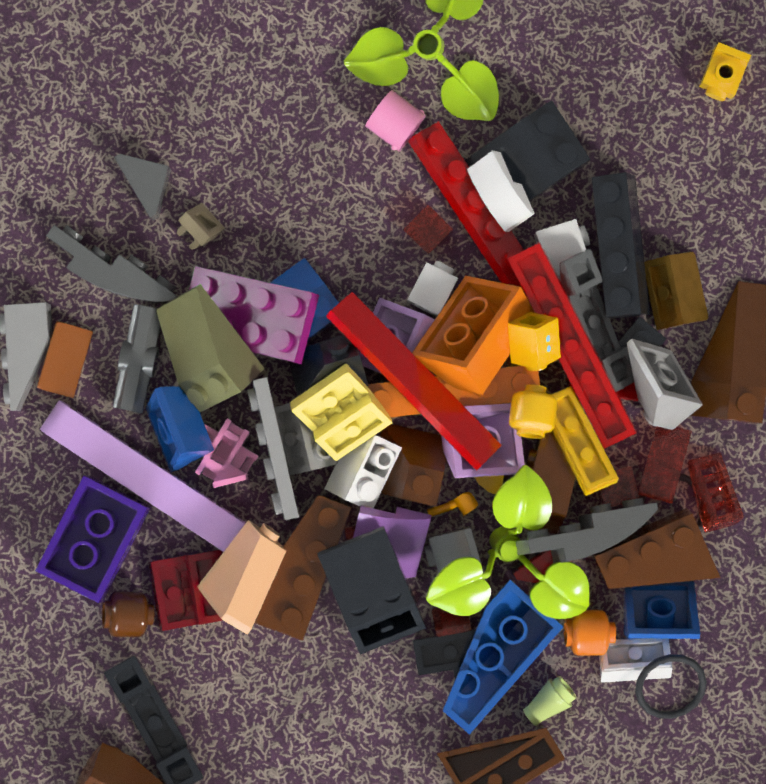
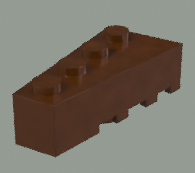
[255,495,352,641]

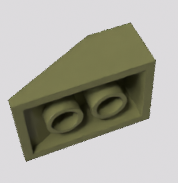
[156,284,264,412]

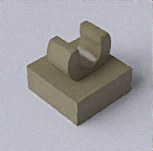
[177,203,225,250]

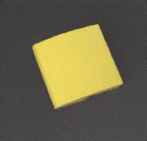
[290,363,392,461]

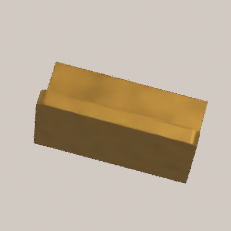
[644,252,709,330]

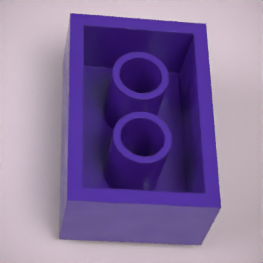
[35,475,151,603]

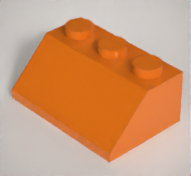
[412,276,535,395]

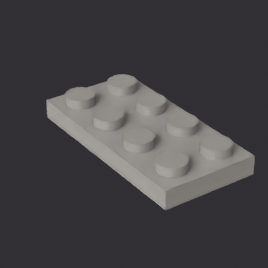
[247,377,299,520]

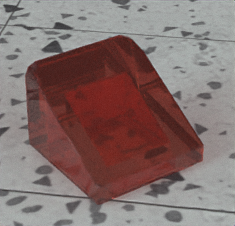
[432,608,471,637]

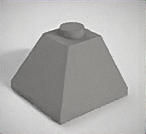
[627,339,703,430]

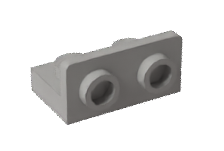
[274,403,338,476]

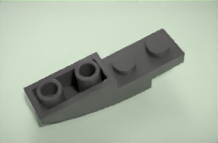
[46,225,178,303]
[515,498,658,563]

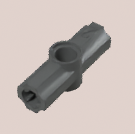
[113,304,161,413]

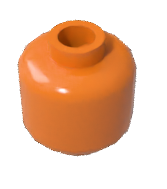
[563,609,616,656]

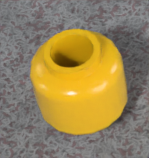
[509,385,557,439]

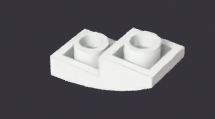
[467,150,535,232]

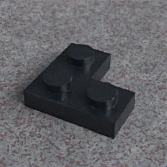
[413,629,476,679]

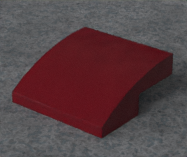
[148,549,223,631]

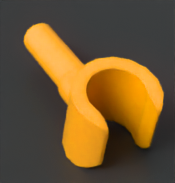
[427,492,479,517]

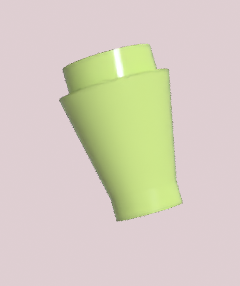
[523,676,577,726]

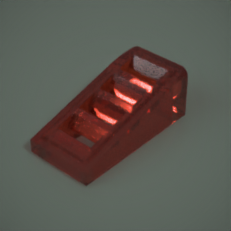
[687,452,744,533]

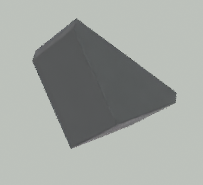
[114,154,171,221]

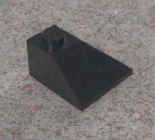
[289,335,369,396]

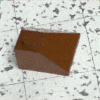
[380,424,447,506]

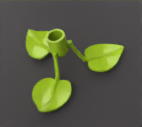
[344,0,499,121]
[426,465,589,619]

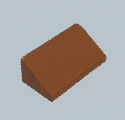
[37,321,93,398]

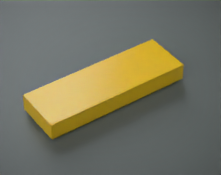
[551,386,619,496]

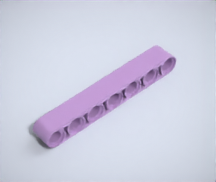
[40,400,245,552]

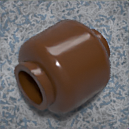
[102,591,154,637]

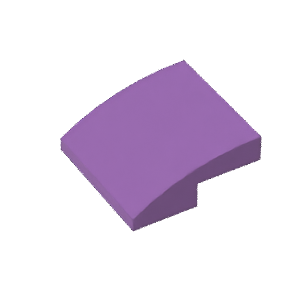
[353,506,431,578]

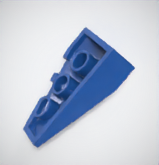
[442,579,563,735]

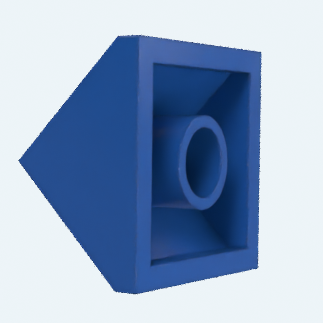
[146,386,214,473]
[624,581,700,639]

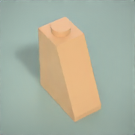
[197,520,286,634]

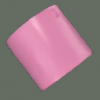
[365,90,426,152]

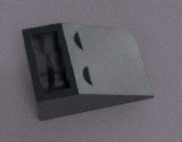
[317,526,426,655]

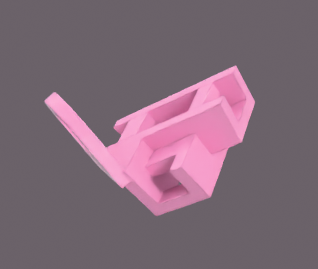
[195,418,258,488]

